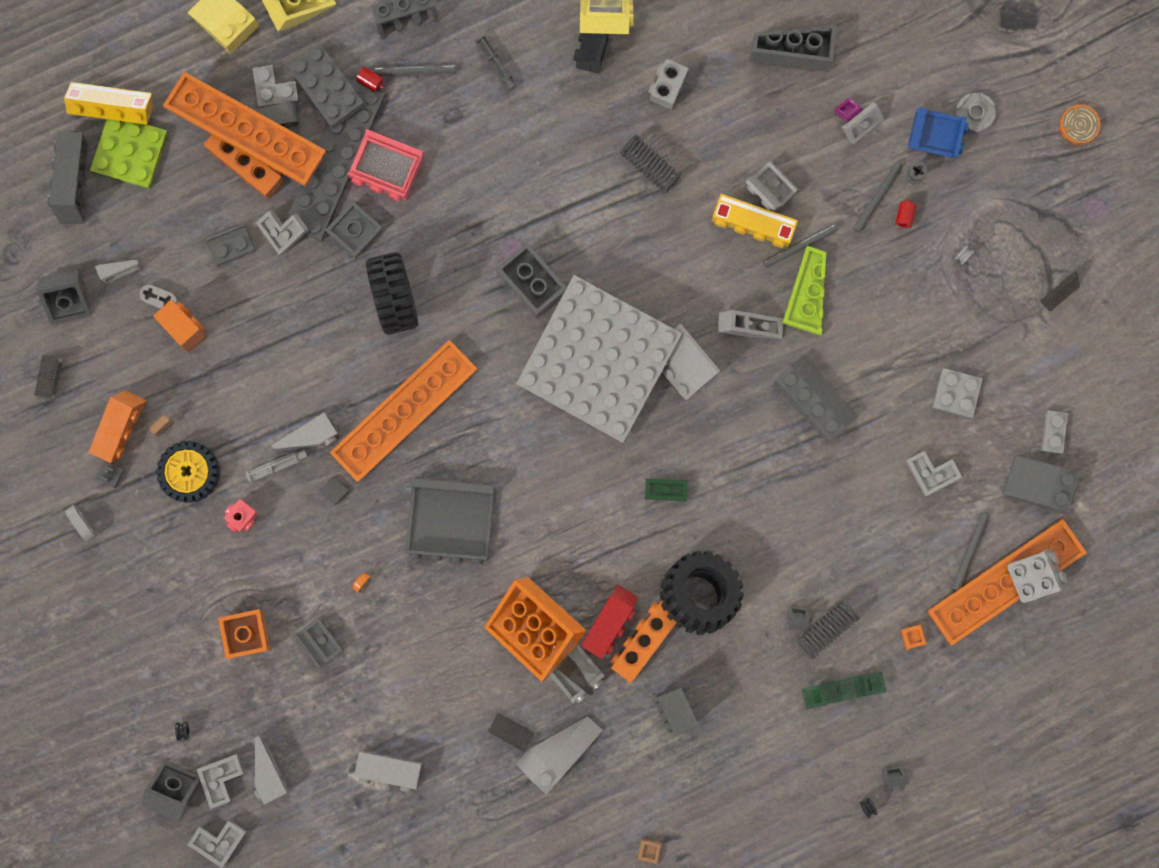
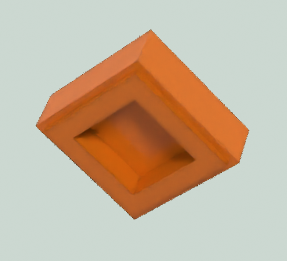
[900,624,927,650]

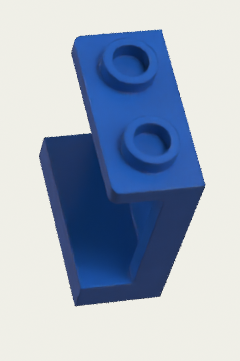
[907,107,969,158]

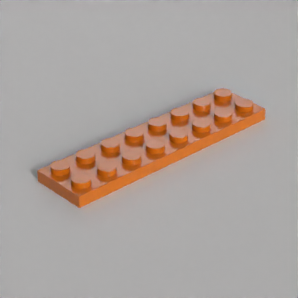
[163,72,326,187]
[329,340,478,483]
[927,519,1087,646]

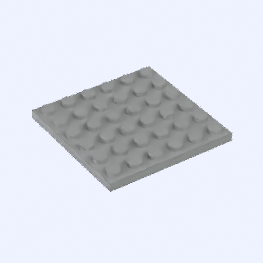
[516,275,683,443]

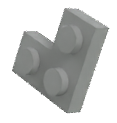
[252,65,299,108]
[256,210,309,255]
[905,451,962,497]
[197,754,245,809]
[187,820,247,868]

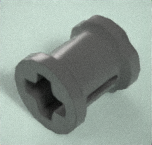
[906,162,927,184]

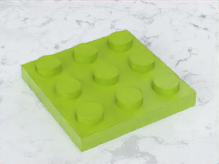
[90,119,168,189]

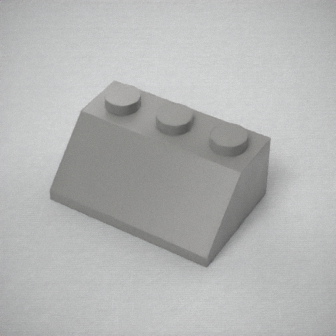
[662,324,720,401]

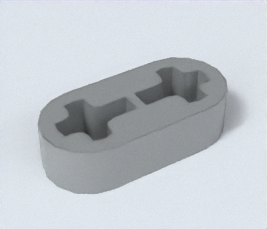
[139,285,178,309]
[65,505,96,542]

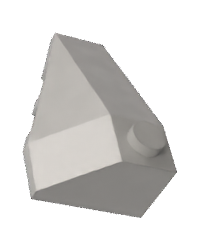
[516,716,603,794]

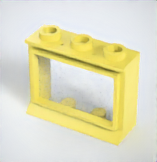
[580,0,633,34]

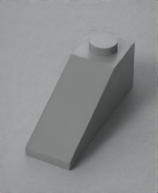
[718,310,783,339]
[271,413,339,451]
[254,735,290,805]

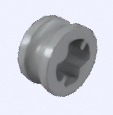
[954,245,974,265]

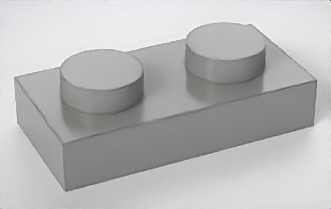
[842,102,884,144]
[1041,410,1068,454]

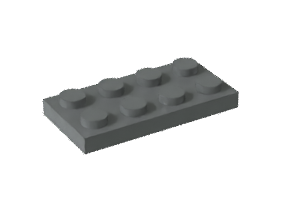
[287,42,365,129]

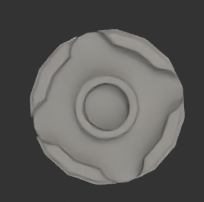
[955,92,996,133]

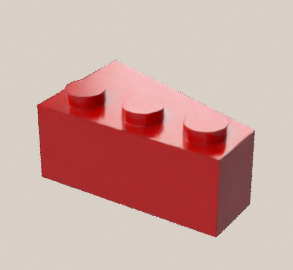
[581,584,638,659]

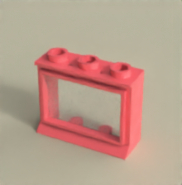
[348,129,424,201]

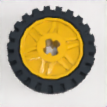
[156,441,220,503]

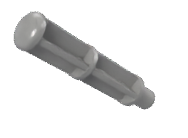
[246,450,308,483]

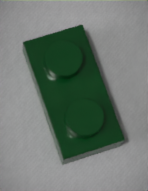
[645,479,687,502]

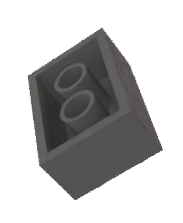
[496,243,567,319]

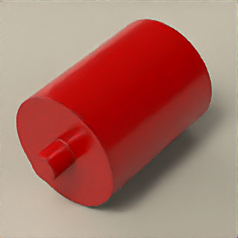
[356,67,384,93]
[895,200,917,228]

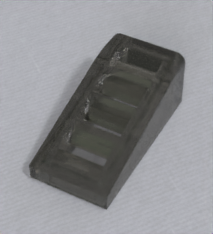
[557,655,594,696]

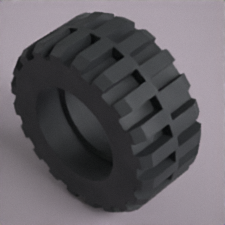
[366,252,419,335]
[660,551,744,635]

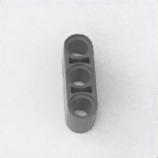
[253,102,300,128]

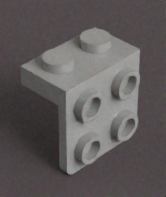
[745,161,799,210]
[1007,548,1067,603]

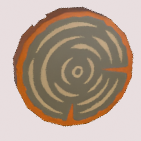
[1059,105,1101,145]

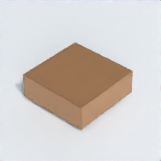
[149,415,174,437]
[637,838,662,865]

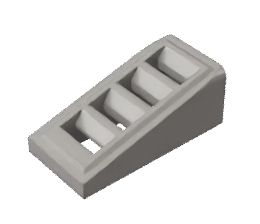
[95,260,143,284]

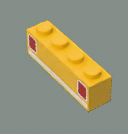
[64,82,153,125]
[711,194,798,248]

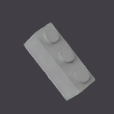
[354,750,423,792]

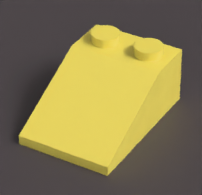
[188,0,259,54]
[262,0,336,32]

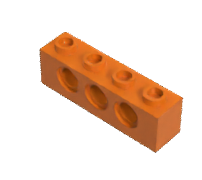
[203,135,284,200]
[610,601,677,683]

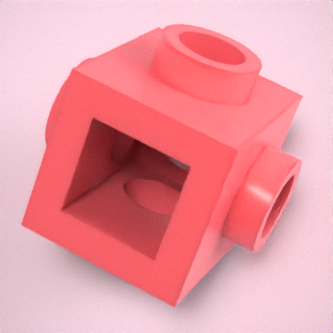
[224,499,259,533]

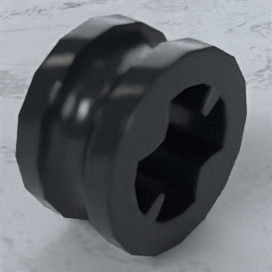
[175,721,190,741]
[859,797,878,819]

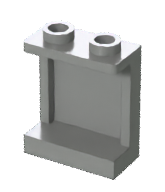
[550,644,604,703]

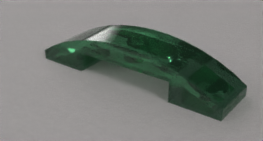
[801,672,887,709]

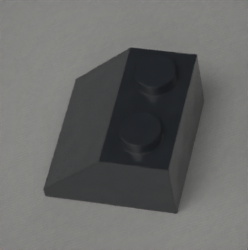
[573,33,609,74]

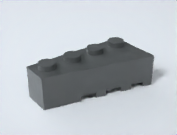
[749,25,837,72]
[47,132,87,224]

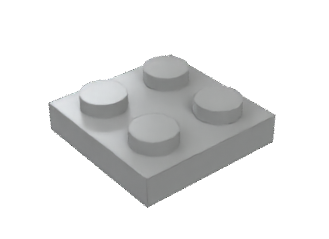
[932,368,982,419]

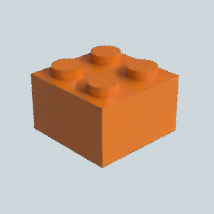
[153,299,207,352]
[218,609,271,659]

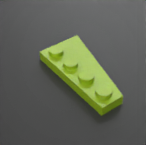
[782,246,826,336]

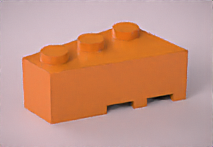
[88,390,147,463]

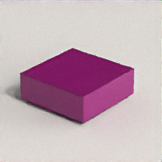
[834,97,863,123]

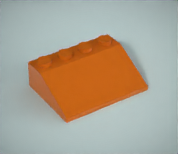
[484,577,587,682]

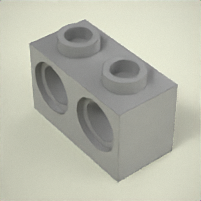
[648,59,689,110]

